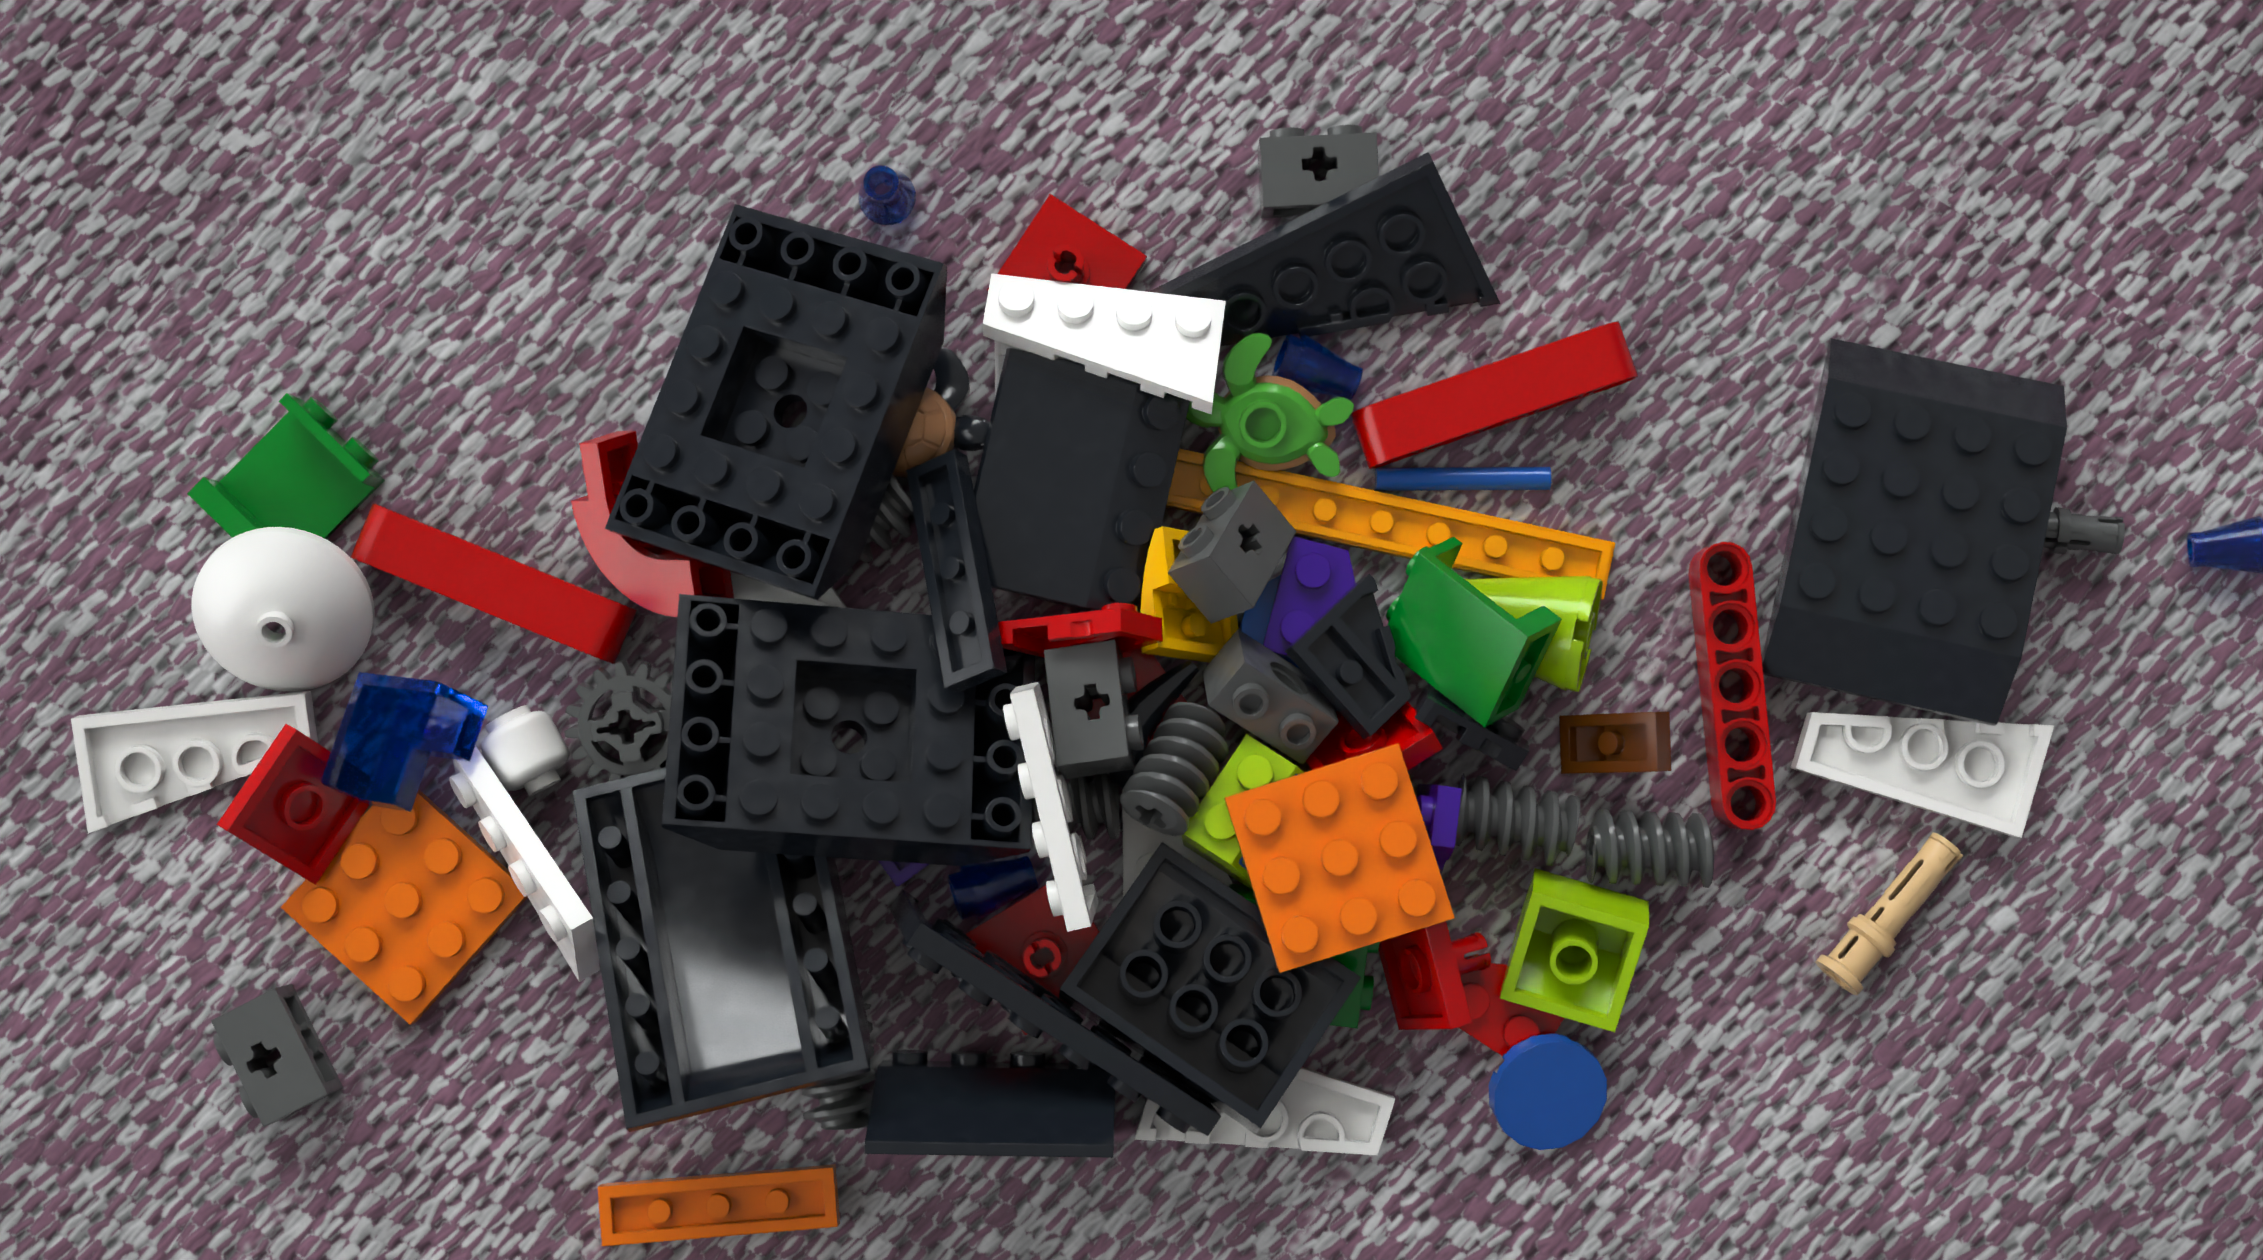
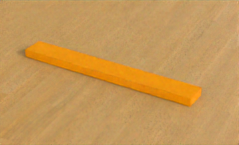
[1166,448,1615,600]

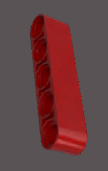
[1350,321,1638,469]
[350,503,637,664]
[1688,542,1776,830]

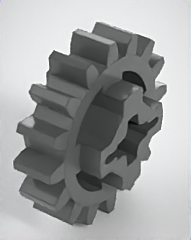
[564,660,672,781]

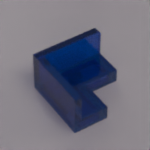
[321,672,488,812]

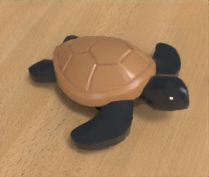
[893,347,990,478]

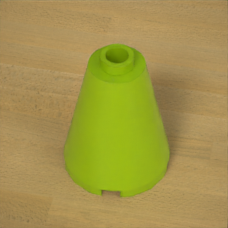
[1465,576,1603,692]

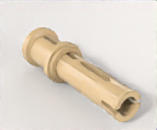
[1815,832,1963,996]

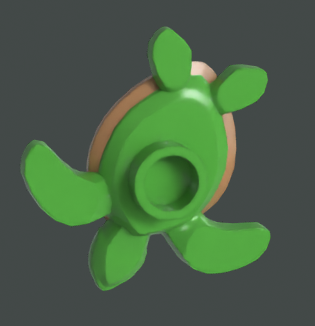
[1186,333,1354,493]

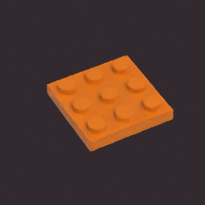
[1224,743,1455,973]
[281,776,528,1025]

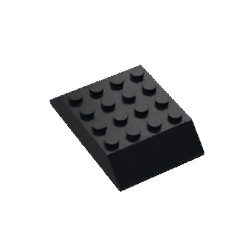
[1762,338,2067,726]
[572,767,870,1132]

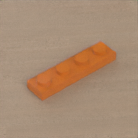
[598,1164,840,1246]

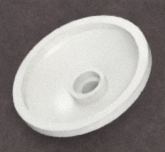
[191,527,375,691]

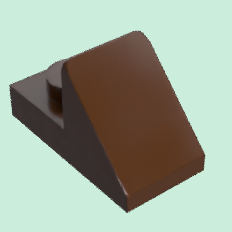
[1559,712,1672,774]

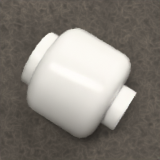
[480,705,569,796]

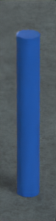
[1375,467,1551,491]

